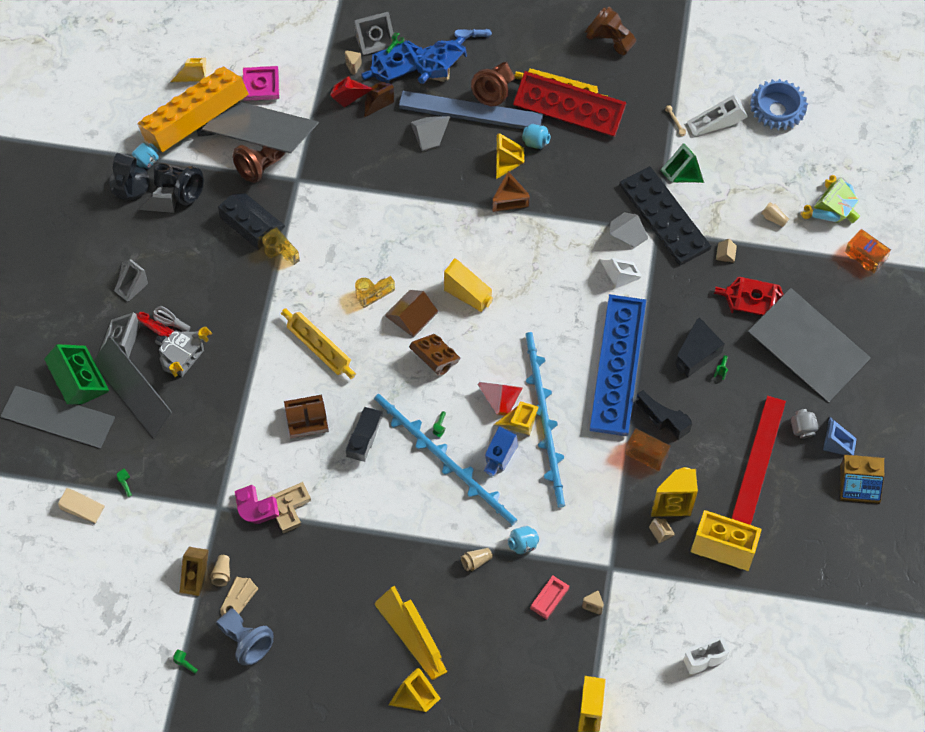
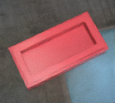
[530,576,570,620]

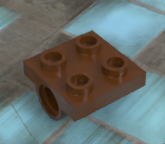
[409,333,460,376]
[284,394,329,439]

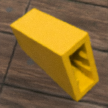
[444,258,493,312]
[578,676,606,732]

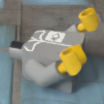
[155,327,212,377]

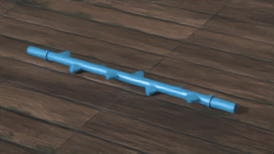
[525,332,565,508]
[374,394,517,526]

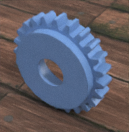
[750,79,808,130]

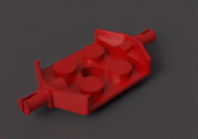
[714,277,783,316]

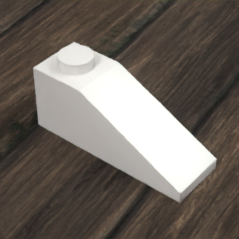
[687,95,748,137]

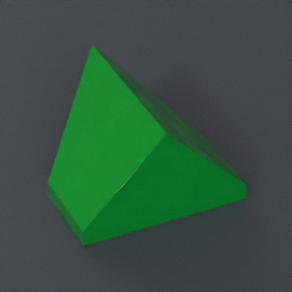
[661,143,704,183]

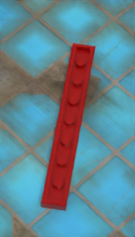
[732,395,786,525]

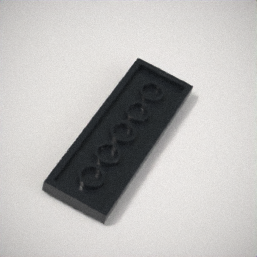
[619,166,711,266]

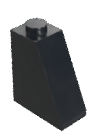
[676,317,725,377]

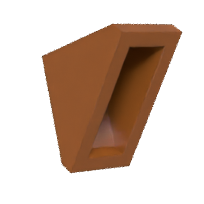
[492,171,530,212]

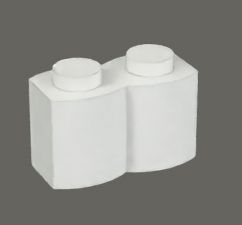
[683,637,730,674]

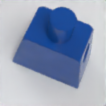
[484,426,518,476]

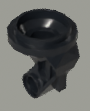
[109,153,150,200]
[154,163,204,206]

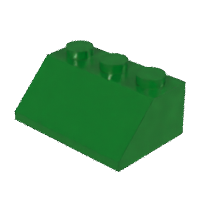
[44,344,109,404]

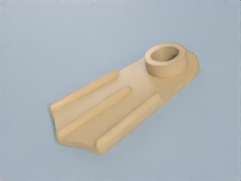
[221,577,258,616]

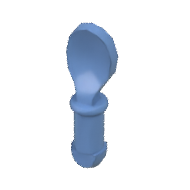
[454,29,492,39]

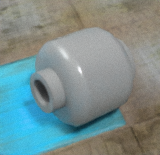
[791,409,818,439]

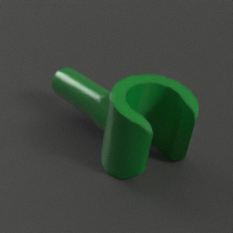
[386,33,404,54]
[714,355,728,380]
[433,411,446,438]
[117,469,132,497]
[173,649,198,674]

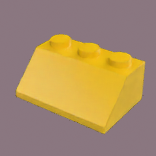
[651,467,698,517]
[691,510,762,571]

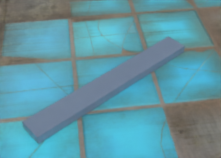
[399,91,543,129]

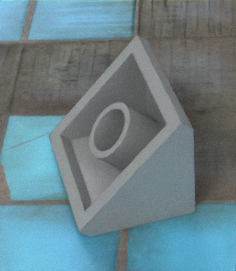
[354,12,394,55]
[100,312,140,358]

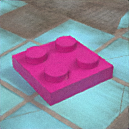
[243,66,280,101]

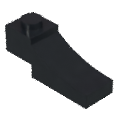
[636,390,692,440]
[346,407,383,462]

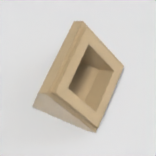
[345,51,361,75]
[716,239,737,263]
[649,518,674,543]
[582,591,604,615]

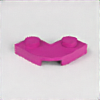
[235,485,279,524]

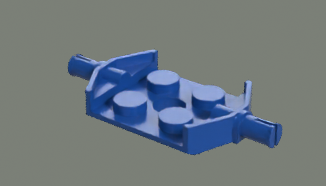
[416,36,467,84]
[361,41,432,84]

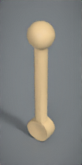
[665,105,686,136]

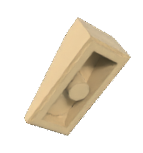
[58,488,105,524]

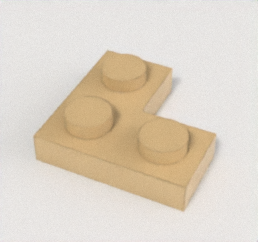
[266,482,311,533]

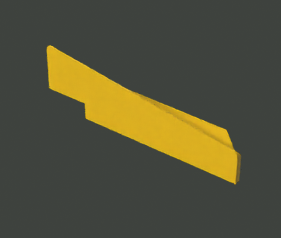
[375,586,447,680]

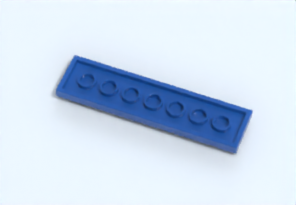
[589,294,647,437]

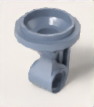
[216,608,274,665]

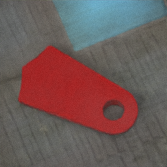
[136,312,174,337]

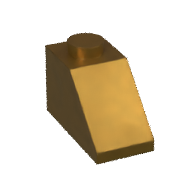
[179,546,209,596]

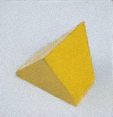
[171,58,206,82]
[496,133,524,179]
[493,401,539,436]
[389,668,441,712]

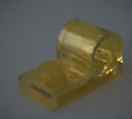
[263,227,300,265]
[355,276,395,308]

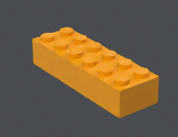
[137,66,249,152]

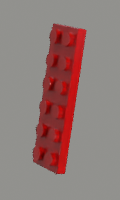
[513,71,627,137]

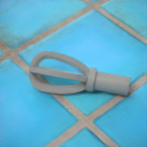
[153,306,191,332]

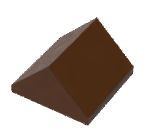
[385,290,438,338]

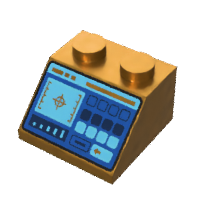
[840,455,884,504]

